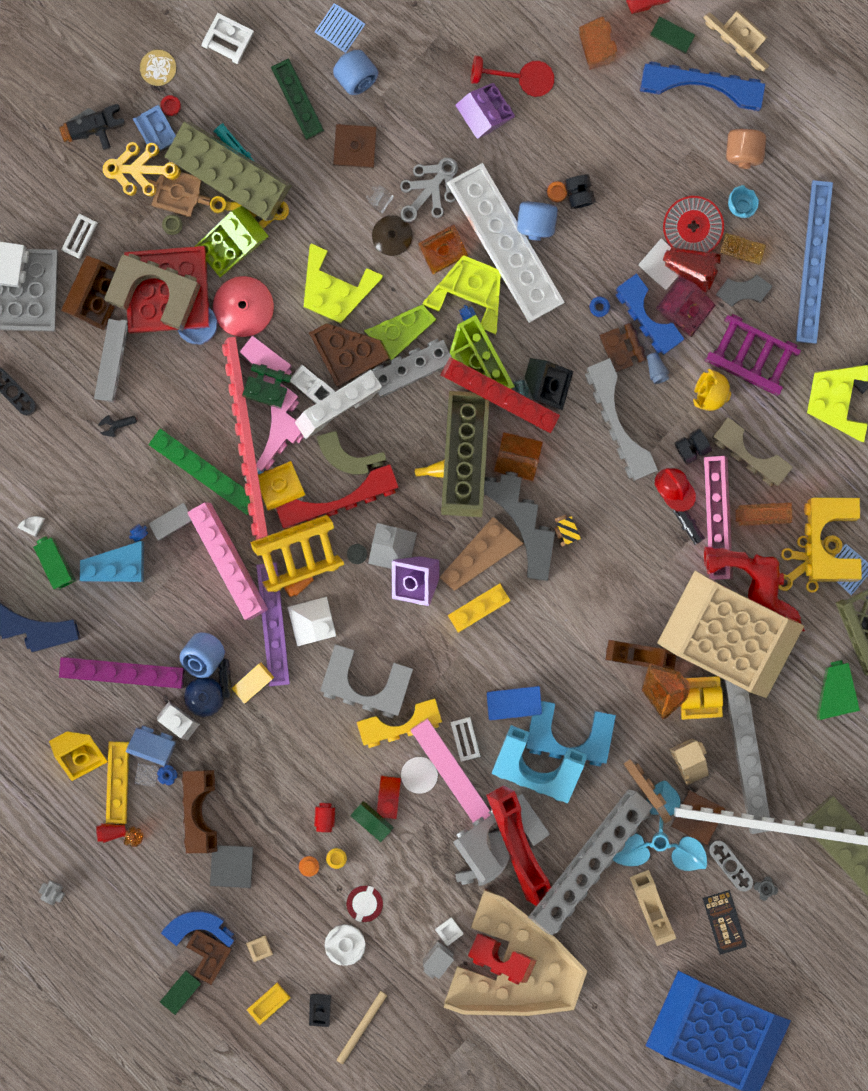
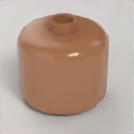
[726,129,766,169]

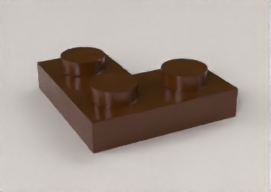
[186,929,232,985]

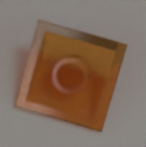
[418,224,468,274]
[494,432,543,481]

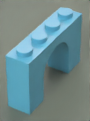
[492,725,587,803]

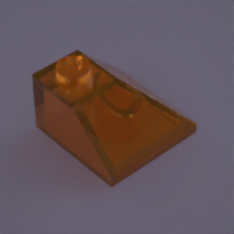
[641,664,691,720]

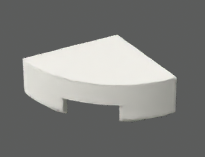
[17,516,45,537]

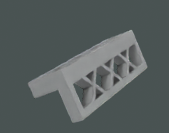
[94,319,128,403]

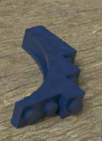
[0,602,81,652]

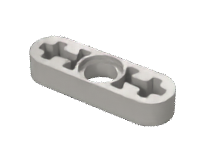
[709,840,753,892]

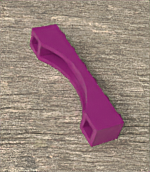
[59,657,185,689]

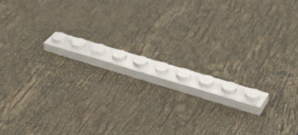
[674,804,868,845]

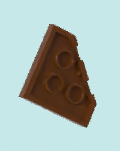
[309,323,391,387]

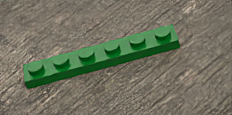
[148,429,250,515]

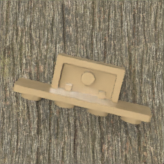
[703,10,769,72]

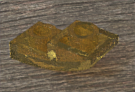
[720,233,766,265]

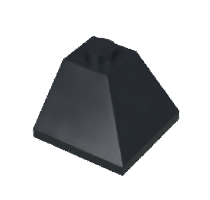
[524,358,574,410]

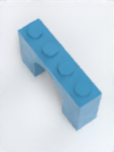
[525,701,616,767]

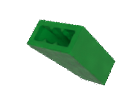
[33,536,77,590]
[816,660,860,720]

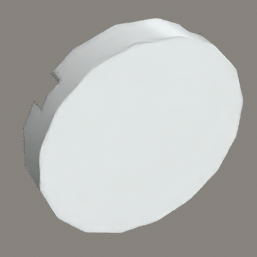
[325,924,366,966]

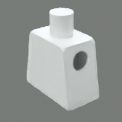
[157,701,200,741]

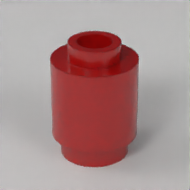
[314,803,336,832]

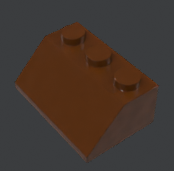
[61,255,116,331]

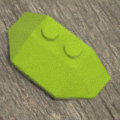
[450,315,515,389]

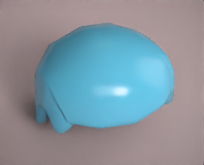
[728,185,759,218]

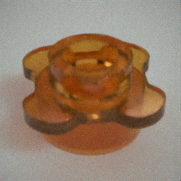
[124,826,143,847]

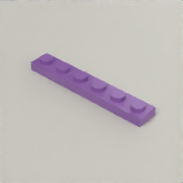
[257,563,290,686]

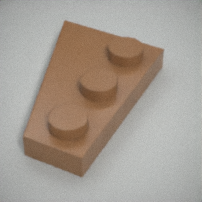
[624,760,672,824]

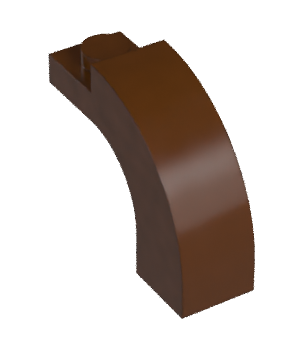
[605,640,677,671]

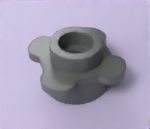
[754,876,778,901]

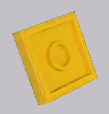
[258,461,305,511]

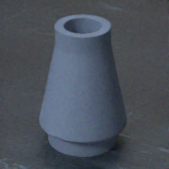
[647,352,669,384]

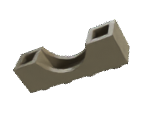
[712,417,793,487]

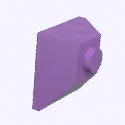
[392,556,439,606]

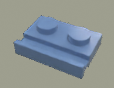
[133,105,176,153]

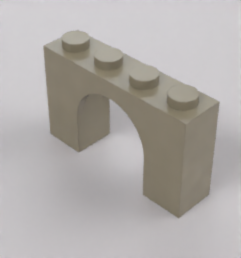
[104,253,201,331]

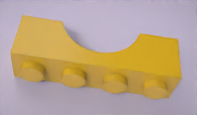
[357,698,442,748]

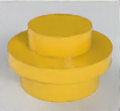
[326,848,347,869]

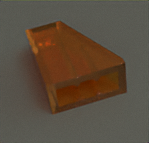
[735,502,793,526]

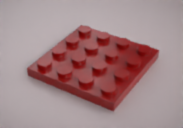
[124,246,210,334]

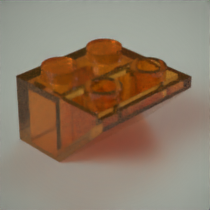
[578,16,617,70]

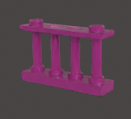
[704,314,801,396]

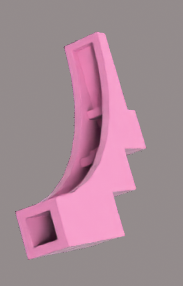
[240,336,304,472]

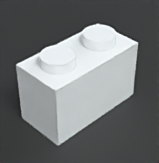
[0,242,29,288]

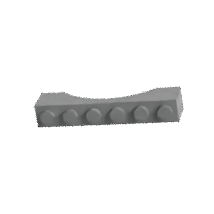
[585,358,658,481]

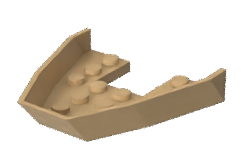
[444,889,587,1016]

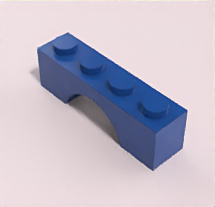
[615,273,684,355]

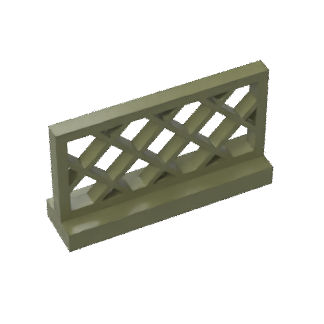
[835,589,868,676]

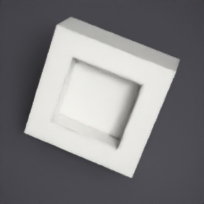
[435,917,464,946]

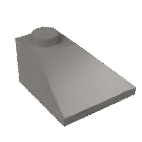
[368,523,417,569]

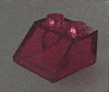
[656,276,716,337]

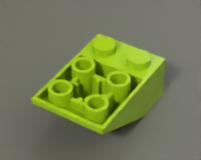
[195,206,269,278]

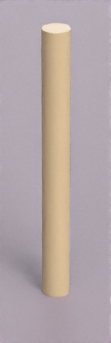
[336,991,387,1064]

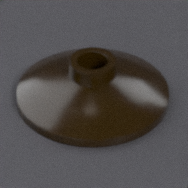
[372,215,412,256]

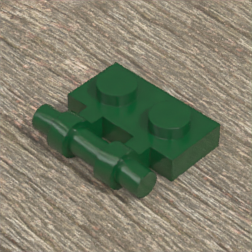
[242,363,292,409]

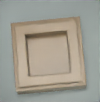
[246,935,273,962]

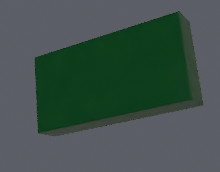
[650,16,695,54]
[350,801,394,842]
[160,970,201,1015]

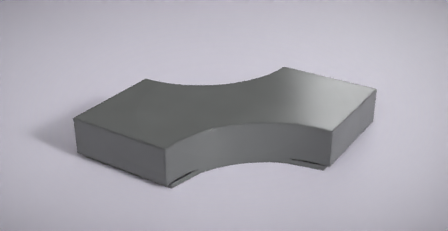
[716,274,772,307]

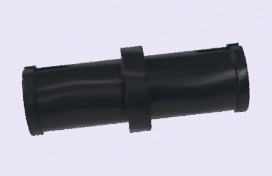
[672,510,705,545]

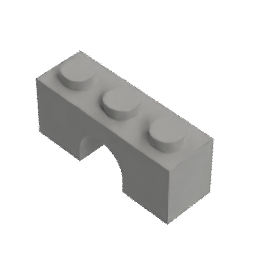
[423,941,454,979]

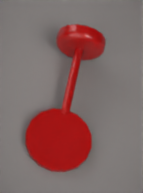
[471,55,554,97]

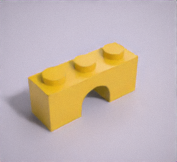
[447,584,511,633]

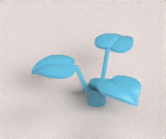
[613,781,707,871]

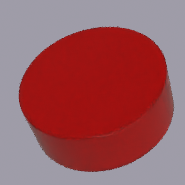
[160,95,181,117]

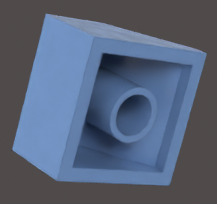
[126,725,176,766]

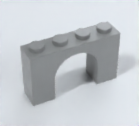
[320,644,413,718]
[453,794,550,883]

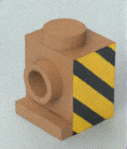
[554,515,581,547]

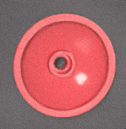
[213,276,274,337]

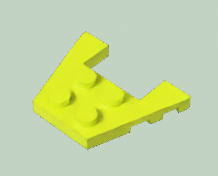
[304,244,383,324]
[423,255,501,335]
[807,365,868,442]

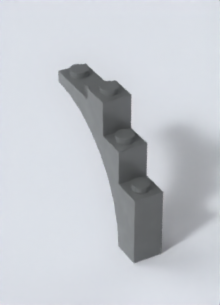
[484,472,555,581]

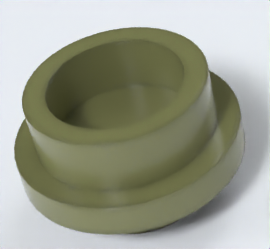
[162,215,183,235]

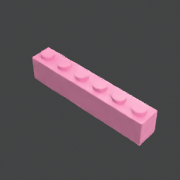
[704,456,733,580]
[187,502,268,620]

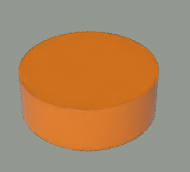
[547,181,567,203]

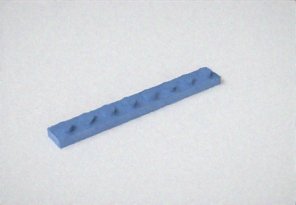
[796,180,833,344]

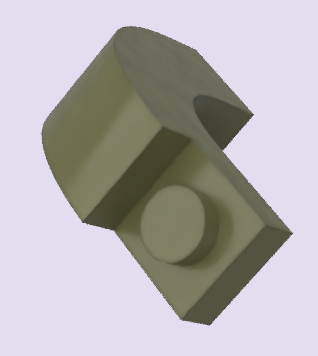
[317,431,387,475]

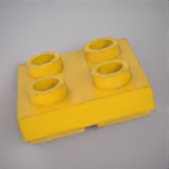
[679,676,723,720]

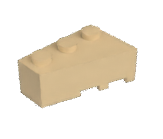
[669,739,709,786]

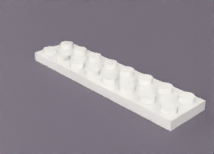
[447,163,565,323]

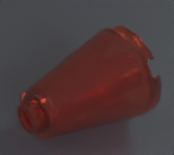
[663,247,722,293]

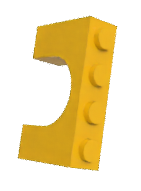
[804,498,862,582]

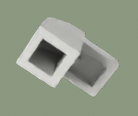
[290,364,335,403]

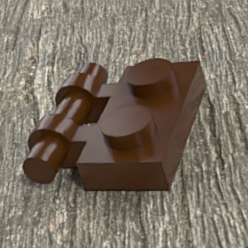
[599,322,646,372]

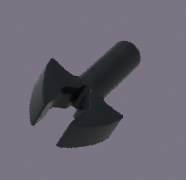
[98,415,137,437]

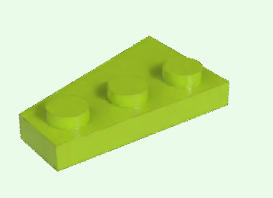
[364,304,436,360]

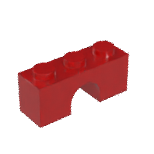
[468,934,537,985]

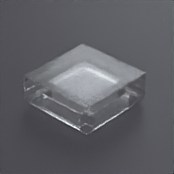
[135,763,159,787]

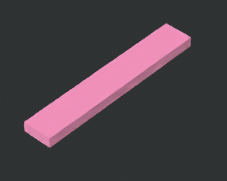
[410,718,490,822]

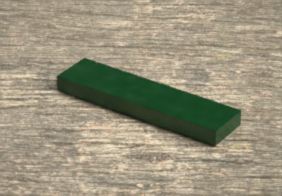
[271,58,324,140]

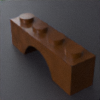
[182,770,217,853]

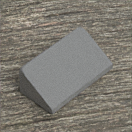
[149,503,192,541]

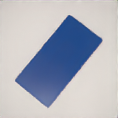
[487,686,542,720]

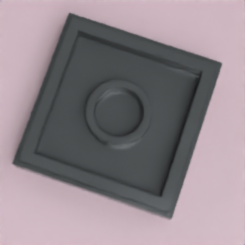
[210,845,253,888]

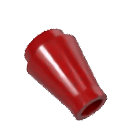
[96,823,126,843]

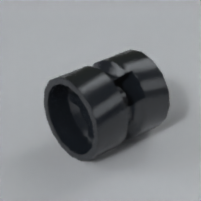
[564,174,596,209]
[674,428,712,465]

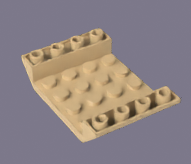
[657,571,804,698]

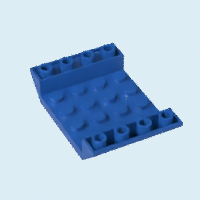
[645,970,791,1091]

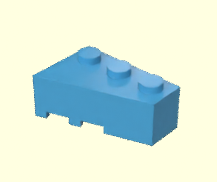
[80,541,144,582]

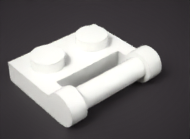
[201,13,254,64]

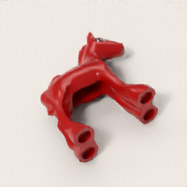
[704,546,805,632]

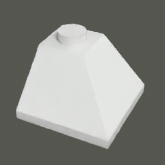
[287,597,337,646]

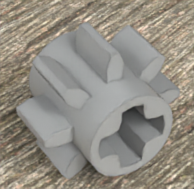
[39,880,65,905]

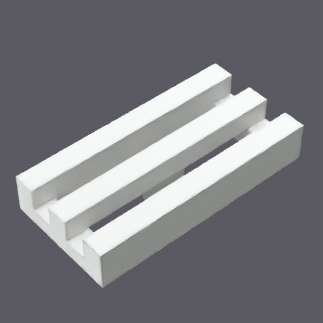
[61,214,98,259]
[450,717,481,762]

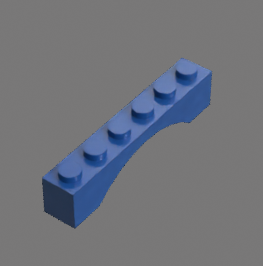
[640,62,765,111]

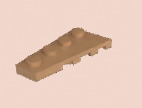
[439,517,524,591]

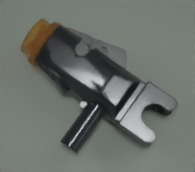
[59,104,125,150]

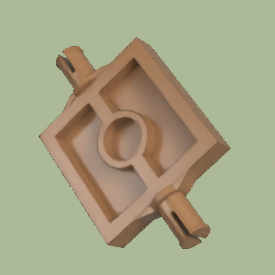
[146,168,211,218]

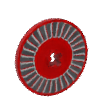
[663,196,724,257]

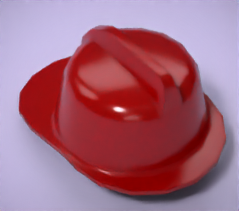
[655,468,696,512]

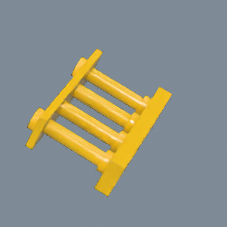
[250,515,344,592]

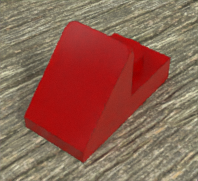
[377,776,401,819]

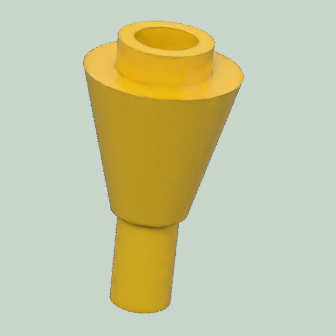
[415,459,445,478]

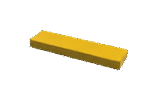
[106,741,129,824]

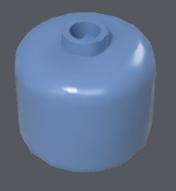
[333,50,378,95]
[517,201,558,241]
[179,632,225,678]

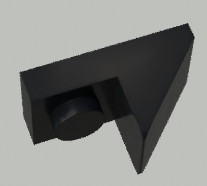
[309,994,332,1027]

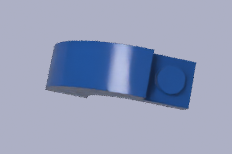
[161,910,235,947]

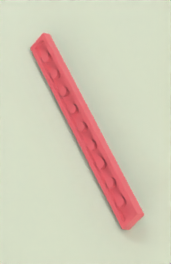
[222,337,268,540]

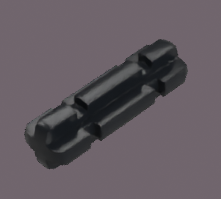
[218,659,232,699]

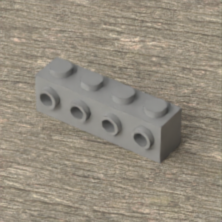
[372,339,452,398]

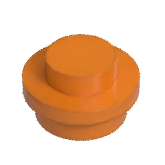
[299,856,319,877]

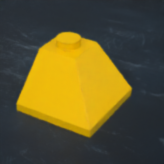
[49,731,108,781]

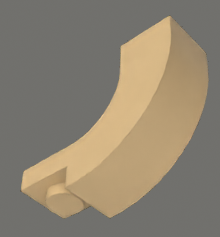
[630,870,676,946]

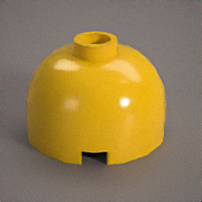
[693,369,731,411]

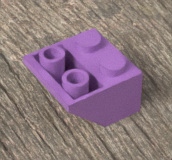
[456,83,515,139]

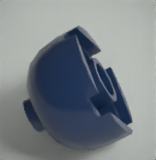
[184,677,225,717]

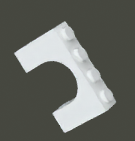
[295,370,382,439]

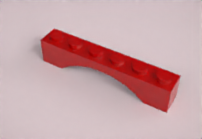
[440,357,560,433]
[276,465,399,529]
[486,785,551,906]

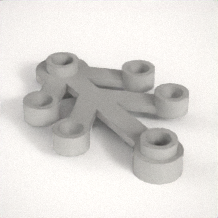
[400,158,458,223]

